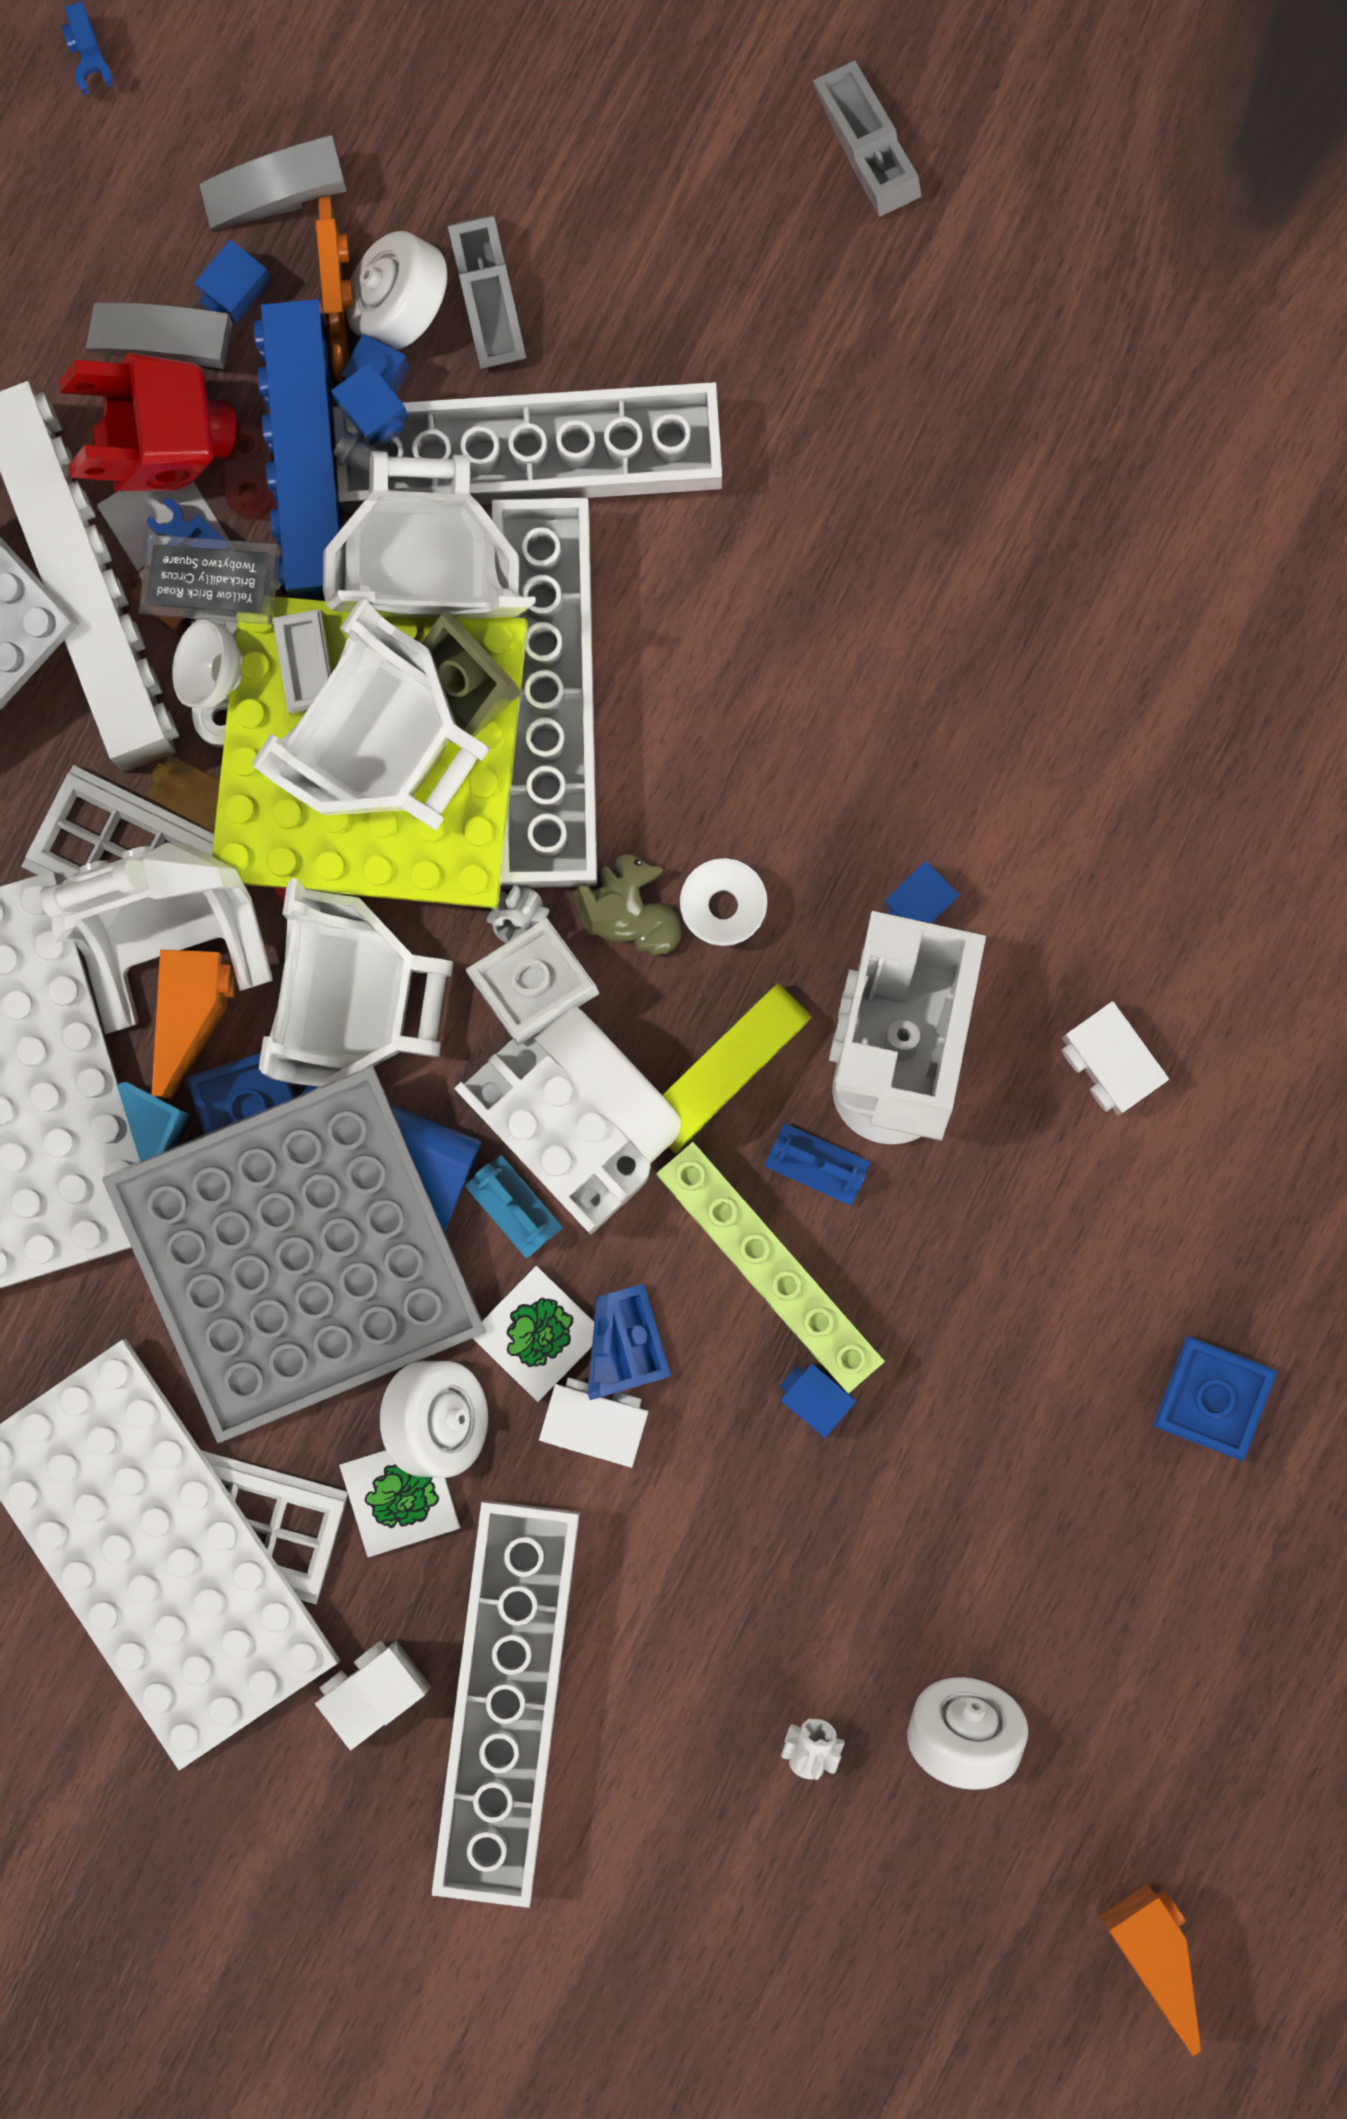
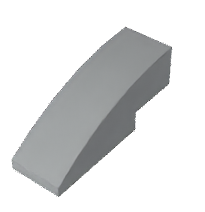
[813,61,922,217]
[199,135,347,231]
[447,215,526,369]
[86,303,232,369]

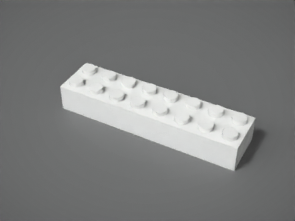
[0,381,180,773]
[333,382,722,514]
[492,498,598,889]
[432,1500,580,1908]

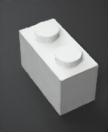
[1062,1001,1169,1116]
[539,1377,649,1468]

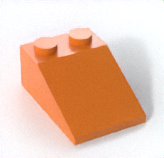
[152,949,237,1101]
[1099,1884,1201,2056]

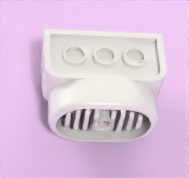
[829,911,986,1144]
[454,1007,681,1235]

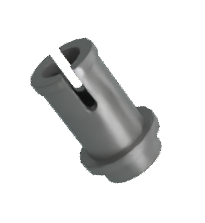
[332,430,390,478]

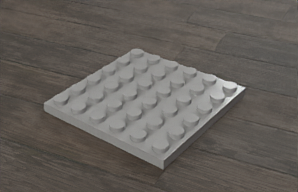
[102,1065,486,1443]

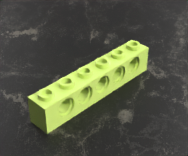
[656,1142,885,1394]

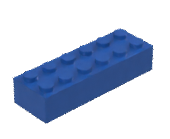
[254,299,345,601]

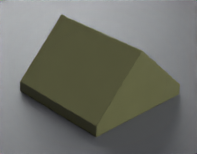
[421,610,522,737]

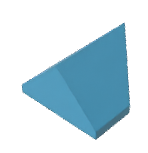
[117,1082,192,1161]

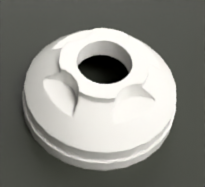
[172,620,243,709]
[680,858,767,946]

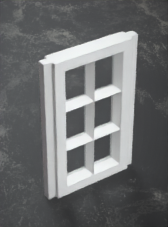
[21,765,214,884]
[201,1450,348,1604]

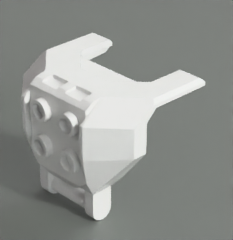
[323,451,536,619]
[253,599,490,831]
[40,843,273,1034]
[259,878,454,1087]

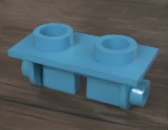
[465,1155,563,1259]

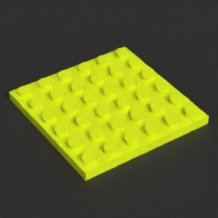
[212,596,528,909]

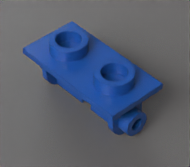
[764,1123,871,1206]

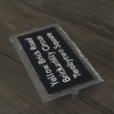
[139,535,281,625]

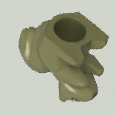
[573,854,682,955]

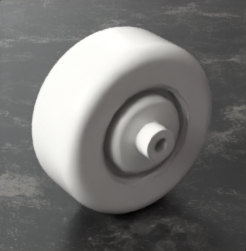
[345,231,447,350]
[380,1361,488,1478]
[907,1677,1028,1790]

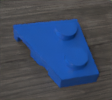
[588,1284,671,1400]

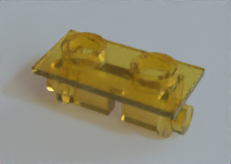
[146,754,220,833]

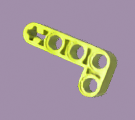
[662,983,813,1154]

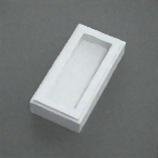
[273,609,332,715]

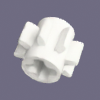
[486,885,549,943]
[781,1718,845,1780]

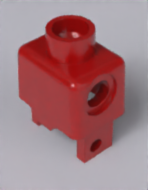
[59,353,236,492]

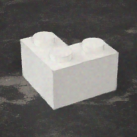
[315,1640,431,1751]

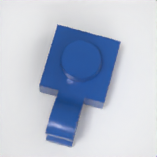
[61,1,113,95]

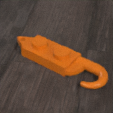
[316,196,353,383]

